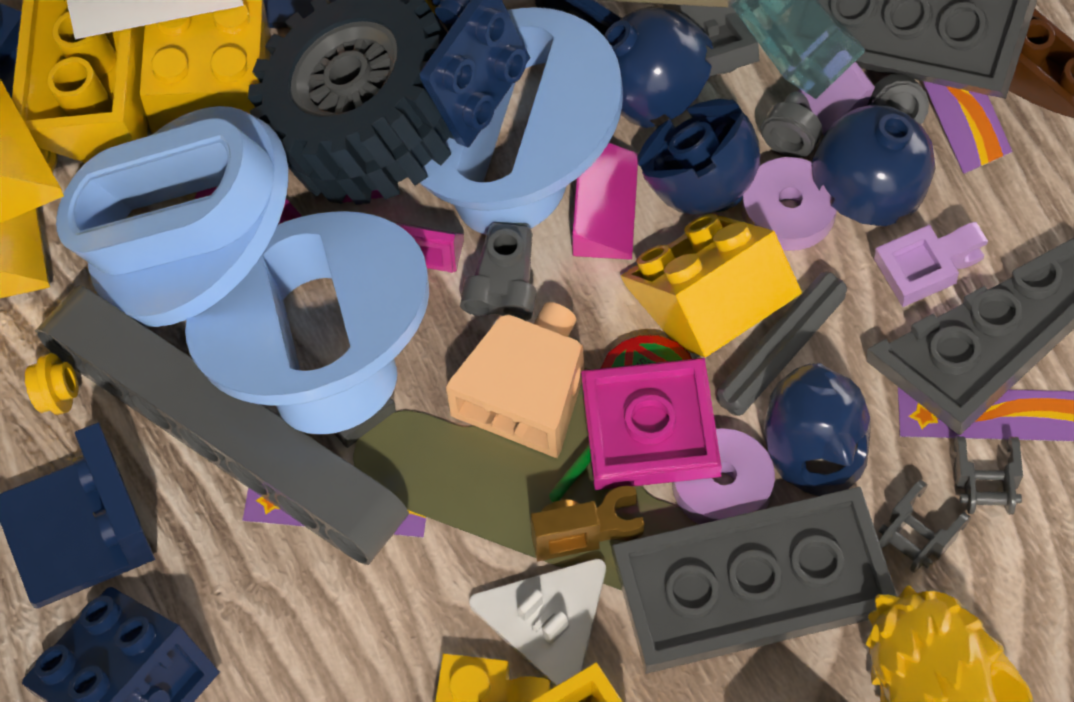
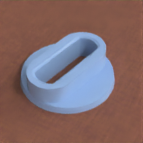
[420,8,623,235]
[56,106,288,327]
[185,211,429,434]

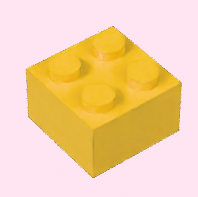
[140,0,271,133]

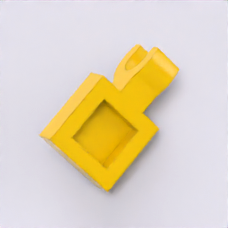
[435,654,551,702]

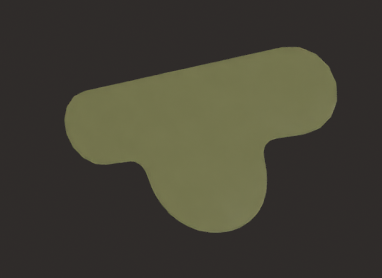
[353,368,699,591]

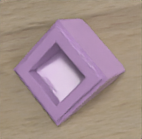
[798,45,874,134]

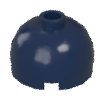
[604,6,713,128]
[637,98,760,214]
[812,104,936,226]

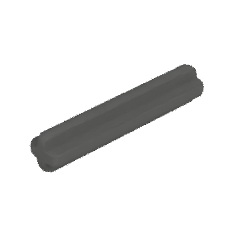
[716,271,847,416]

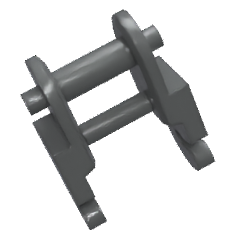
[954,436,1023,515]
[878,479,971,573]

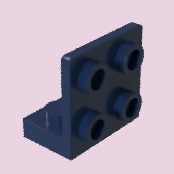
[420,0,530,147]
[0,422,155,608]
[22,587,220,702]

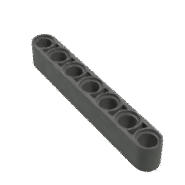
[35,285,409,565]

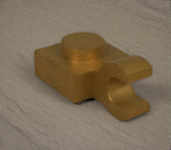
[531,486,644,562]

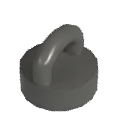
[867,74,929,125]
[760,91,822,158]

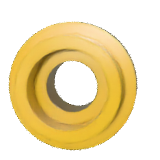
[25,353,79,415]

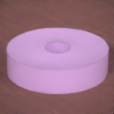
[741,157,837,251]
[672,428,775,524]

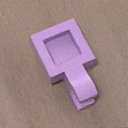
[874,222,988,307]

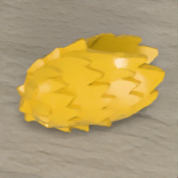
[866,585,1033,702]

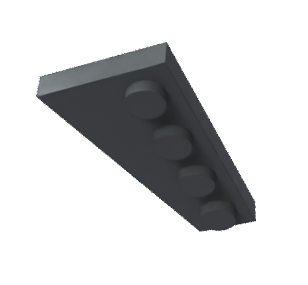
[866,238,1074,435]

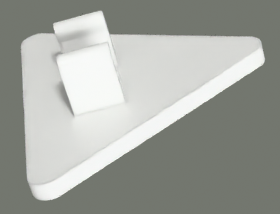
[469,559,606,686]

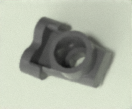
[460,223,537,321]

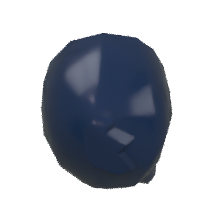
[764,363,871,496]

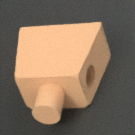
[446,302,584,458]

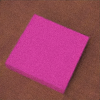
[581,358,722,490]

